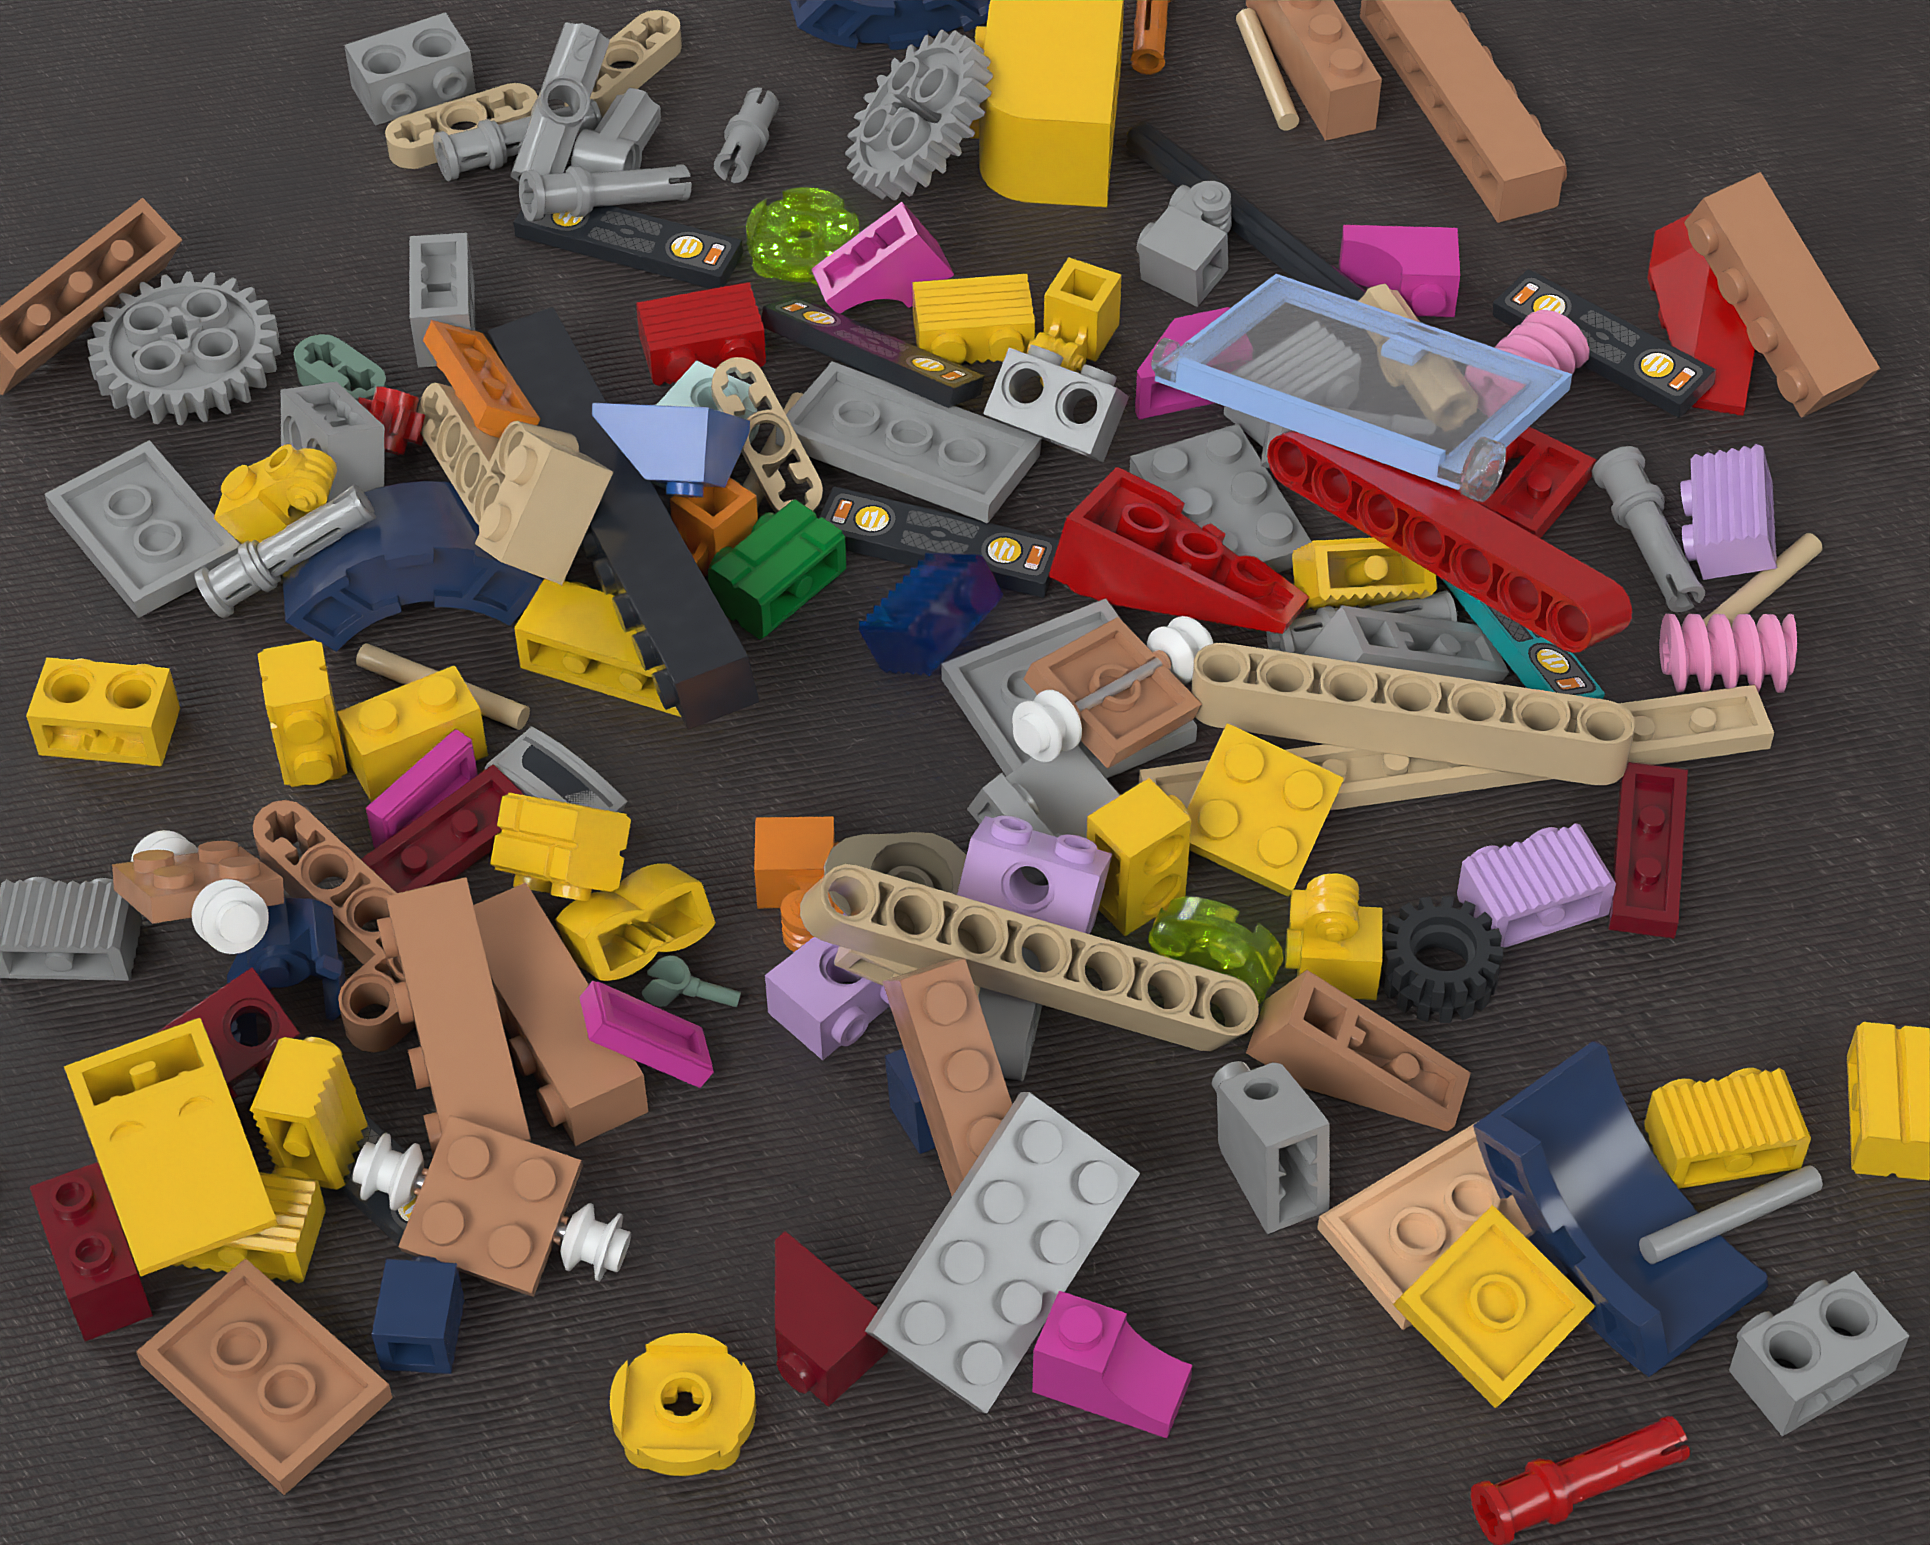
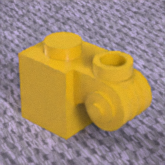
[1027,258,1122,386]
[213,444,337,544]
[1285,873,1382,1000]

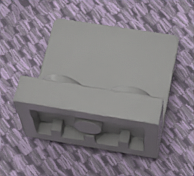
[967,745,1120,886]

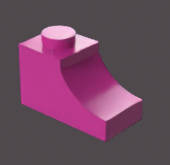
[811,202,954,314]
[1339,225,1460,317]
[1032,1291,1192,1439]

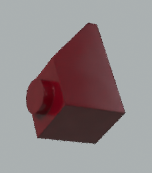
[775,1231,888,1407]

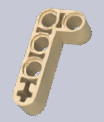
[418,383,579,525]

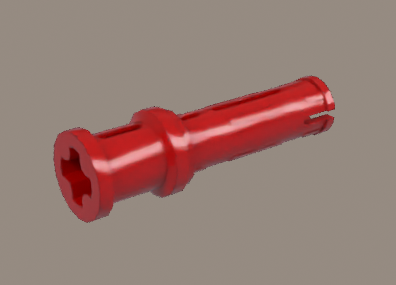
[1471,1416,1690,1545]

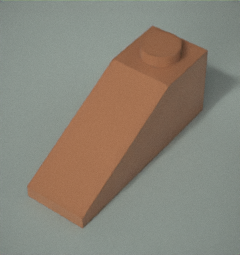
[1246,970,1471,1131]

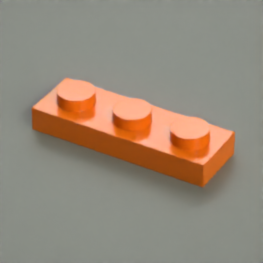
[423,320,540,438]

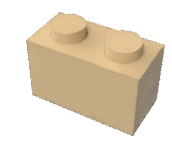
[475,431,613,585]

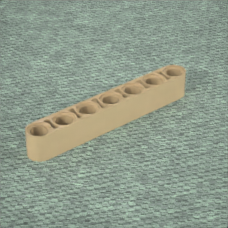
[1191,643,1635,785]
[800,864,1259,1051]

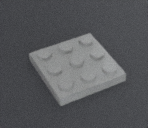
[941,598,1197,779]

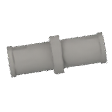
[714,87,779,183]

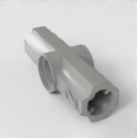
[510,22,610,182]

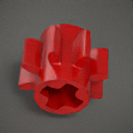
[357,386,426,456]

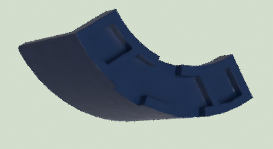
[790,0,990,50]
[282,481,544,652]
[1473,1041,1768,1377]

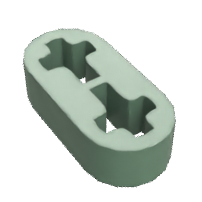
[293,334,388,400]

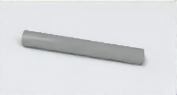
[1639,1165,1823,1264]

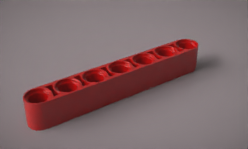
[1267,430,1632,653]

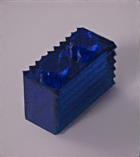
[858,553,1003,676]

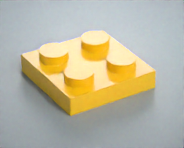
[1187,723,1344,897]
[1392,1204,1596,1408]

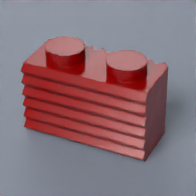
[636,282,766,386]

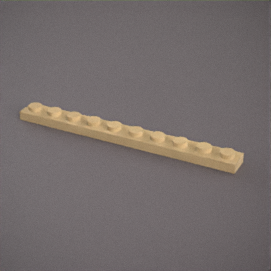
[1139,685,1774,810]

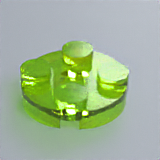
[746,187,859,285]
[1148,897,1283,1004]

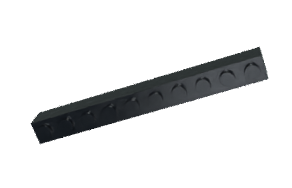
[487,307,760,730]

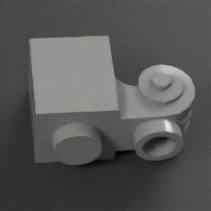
[1136,181,1232,307]

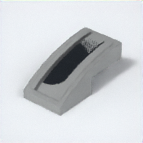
[485,727,627,813]

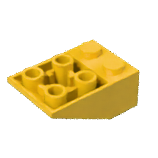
[64,1018,278,1277]

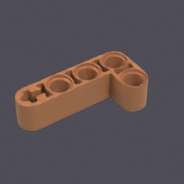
[253,800,416,1053]

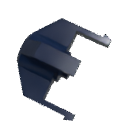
[227,898,346,1047]

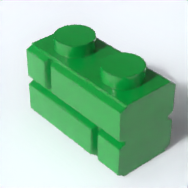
[707,499,846,640]

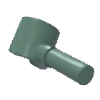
[642,955,741,1007]

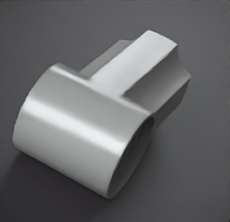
[571,88,661,174]

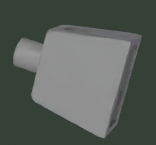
[1212,1061,1329,1234]

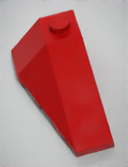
[1647,213,1755,416]
[1049,467,1309,634]

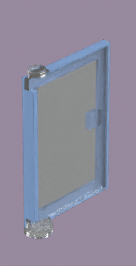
[1151,274,1572,502]

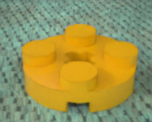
[610,1333,756,1476]

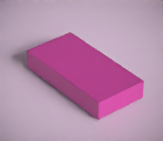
[366,729,478,848]
[579,981,714,1088]

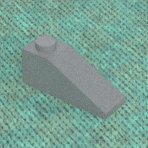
[1303,606,1509,683]

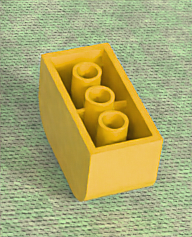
[970,0,1124,207]

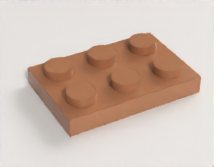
[136,1258,392,1495]

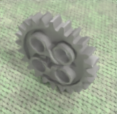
[845,30,993,200]
[87,271,281,425]

